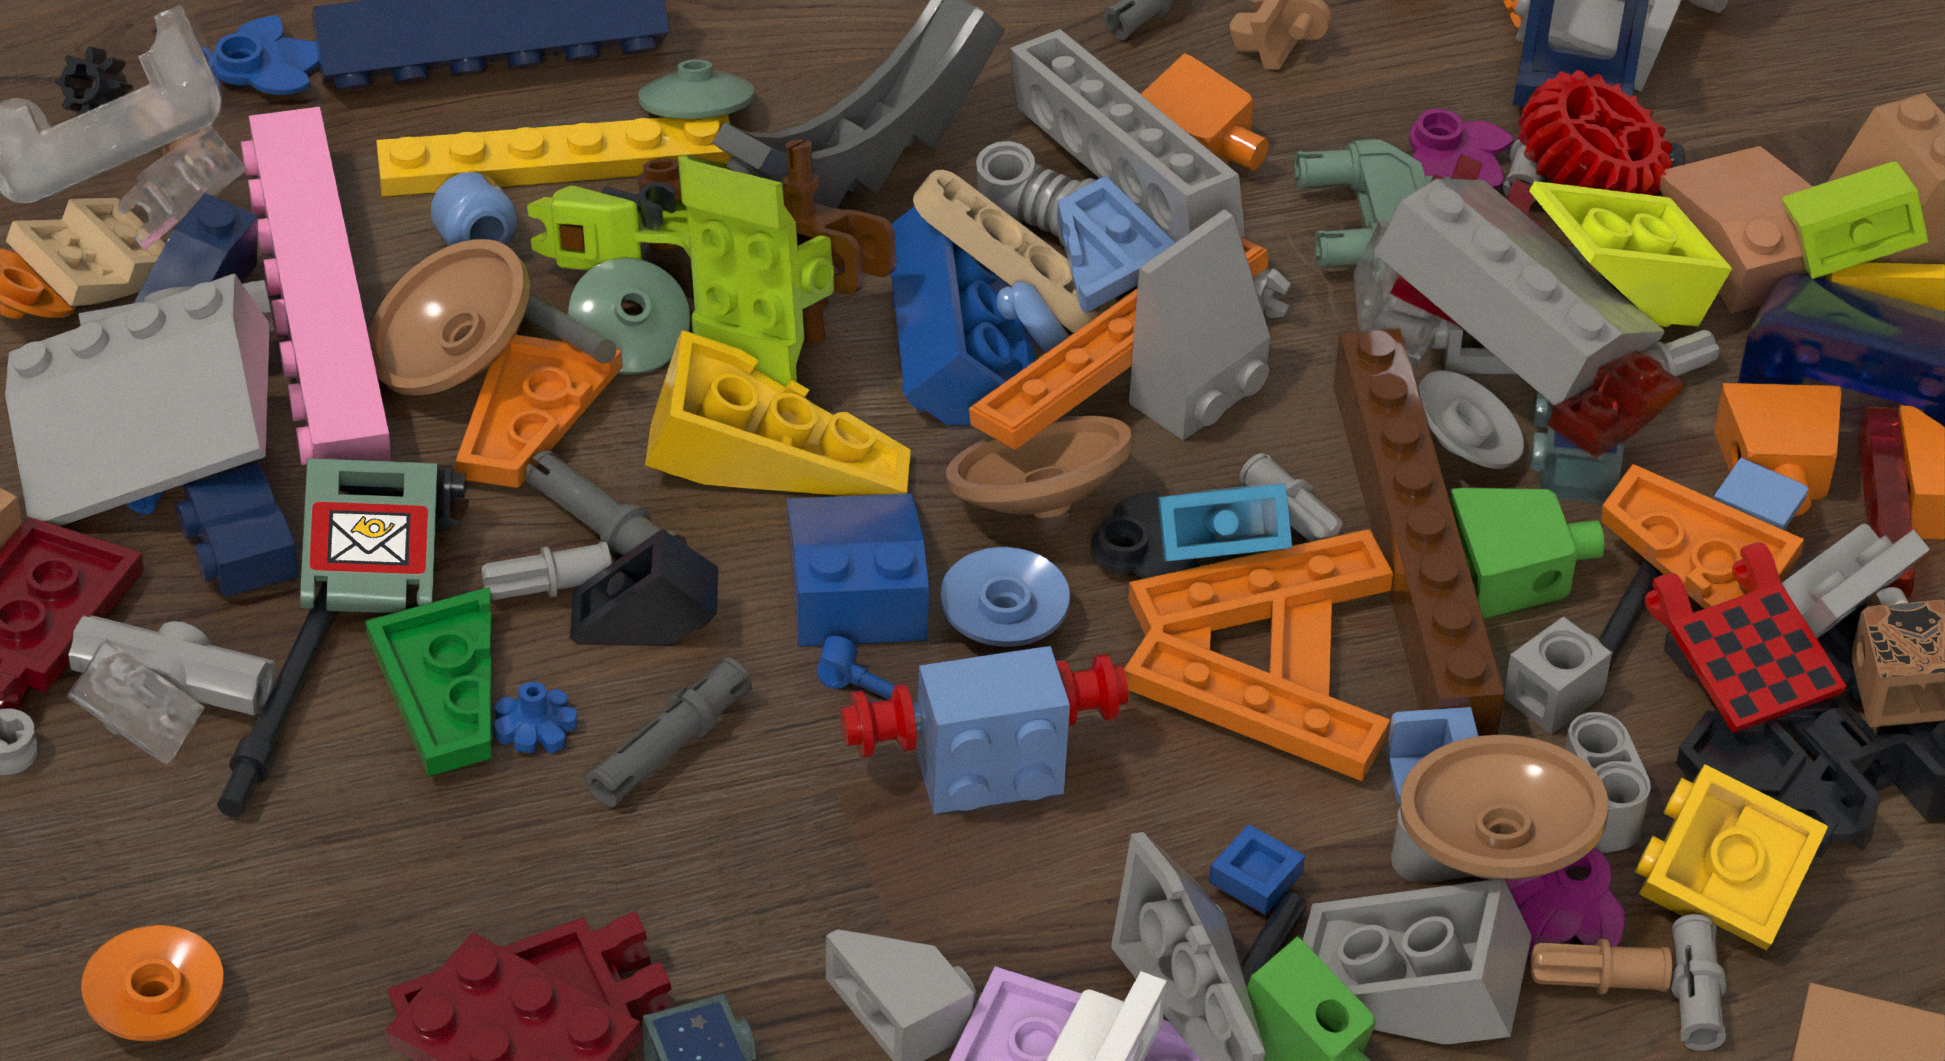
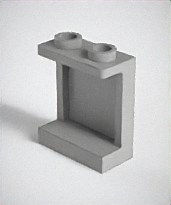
[1514,0,1681,92]

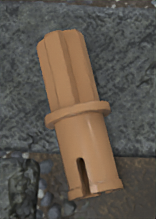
[1530,939,1672,994]

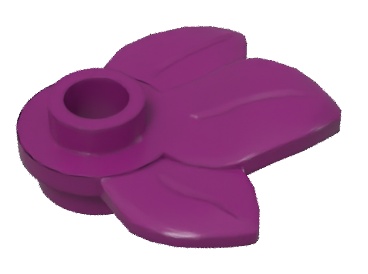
[1409,109,1514,190]
[1505,848,1625,959]

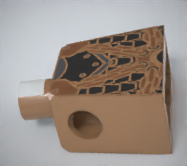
[1852,587,1945,727]

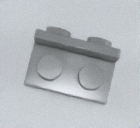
[1782,524,1930,639]

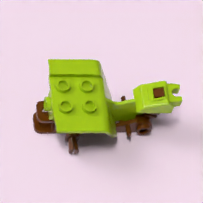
[527,139,897,387]

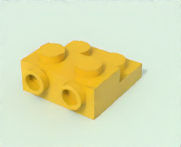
[1635,764,1828,951]

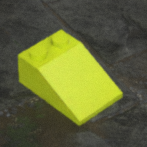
[1529,181,1732,327]

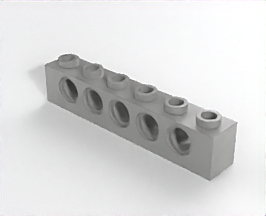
[1010,29,1245,242]

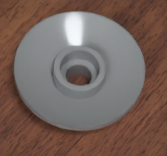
[1417,371,1524,469]

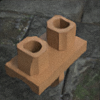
[1230,0,1332,69]

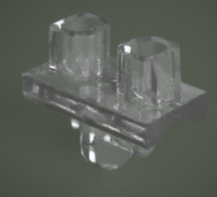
[66,639,205,765]

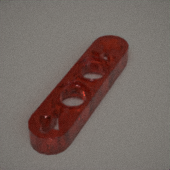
[1859,406,1916,599]

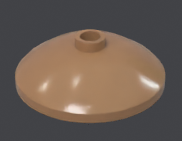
[368,239,530,396]
[946,416,1134,518]
[1400,735,1608,880]

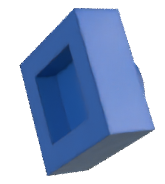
[1209,824,1305,915]

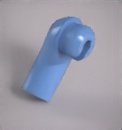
[997,281,1069,354]

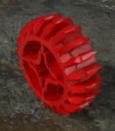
[1517,70,1673,196]

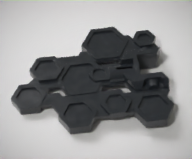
[1664,578,1945,857]

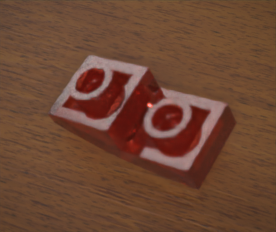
[1548,350,1684,458]

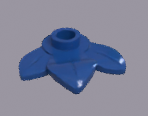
[211,15,319,95]

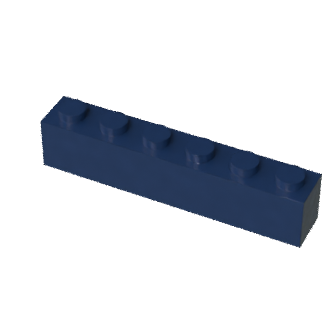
[312,0,669,91]

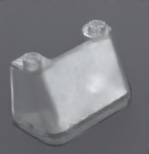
[0,5,224,205]

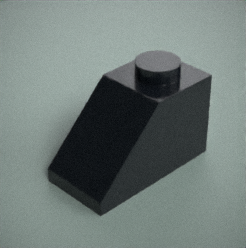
[570,529,718,645]

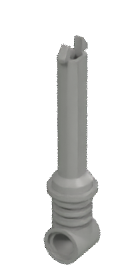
[976,141,1291,318]

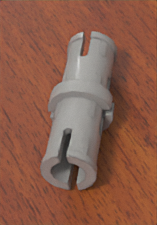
[1671,914,1727,1051]

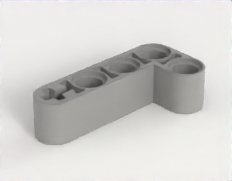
[1391,712,1651,884]

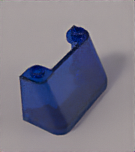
[1738,273,1945,427]

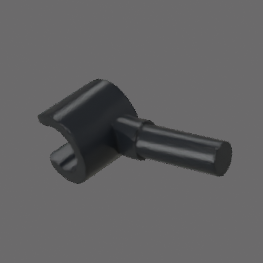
[601,182,677,230]

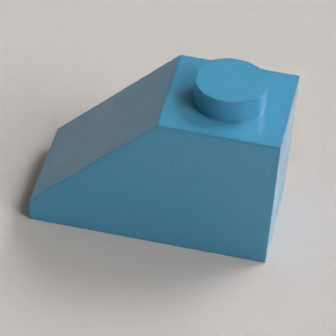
[1158,484,1292,561]

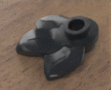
[1091,492,1200,579]

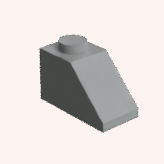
[826,929,977,1061]

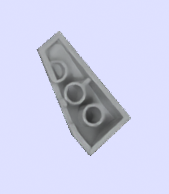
[1111,832,1265,1061]

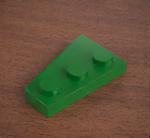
[365,587,492,777]

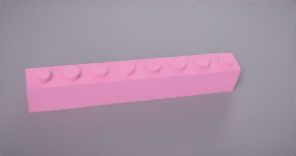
[240,107,391,465]

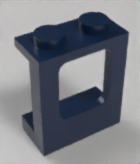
[1513,0,1649,107]

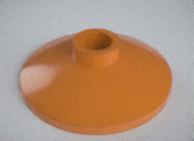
[0,248,77,319]
[81,925,224,1041]

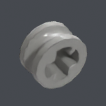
[0,708,38,775]

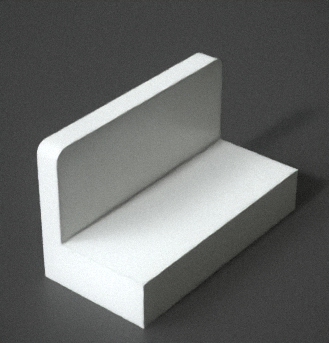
[1046,971,1167,1061]

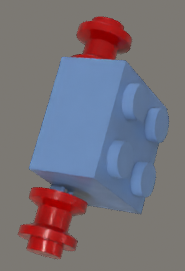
[840,646,1129,814]

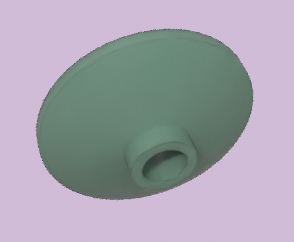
[638,59,755,119]
[568,258,690,375]

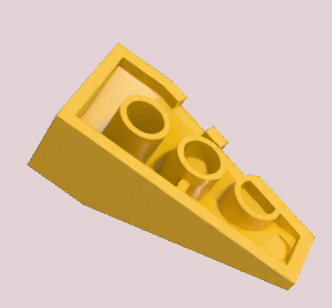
[645,330,911,496]

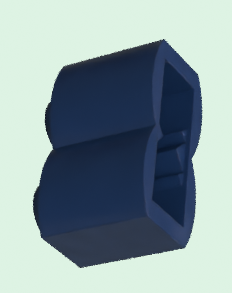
[176,462,298,597]

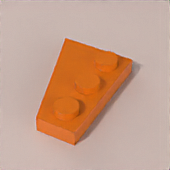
[455,335,622,488]
[1601,464,1804,609]

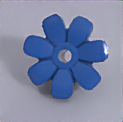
[493,682,578,754]

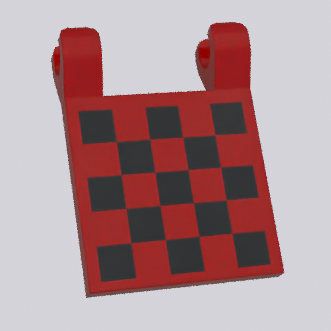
[1645,542,1847,733]

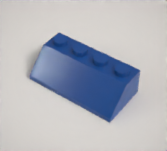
[891,206,1036,426]

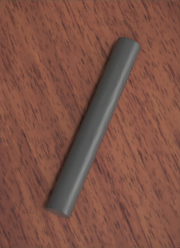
[524,293,616,364]

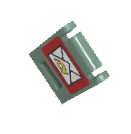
[300,458,437,613]

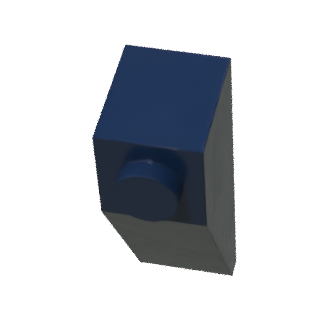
[133,193,258,304]

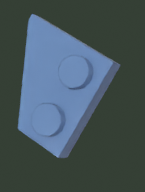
[1057,175,1176,313]

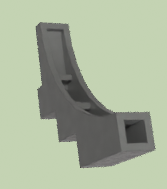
[712,0,1005,208]

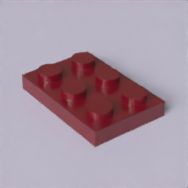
[385,932,643,1061]

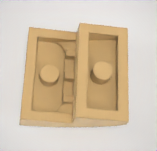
[6,198,165,306]

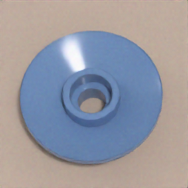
[940,547,1070,647]

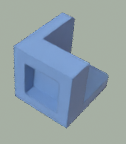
[1714,458,1808,531]
[1386,707,1478,805]

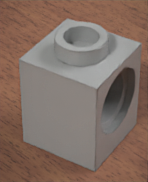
[1504,616,1612,735]

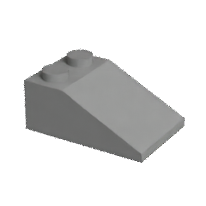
[1129,209,1270,441]
[1303,880,1531,1045]

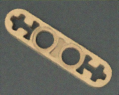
[913,170,1117,333]

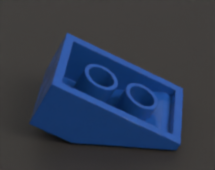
[786,493,929,647]

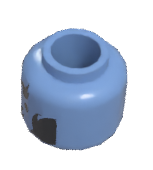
[431,172,517,246]

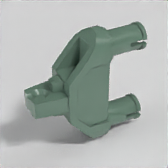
[1294,139,1451,272]

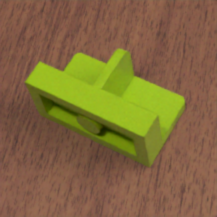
[1782,162,1928,279]

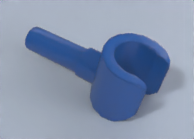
[817,636,895,700]

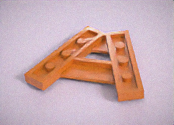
[1124,529,1393,781]

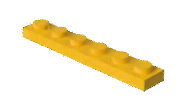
[376,114,731,197]

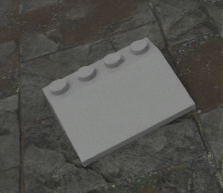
[1374,179,1665,409]
[5,273,270,526]

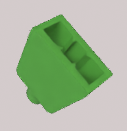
[1450,488,1604,619]
[1247,936,1376,1061]

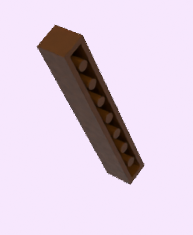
[1333,328,1505,736]

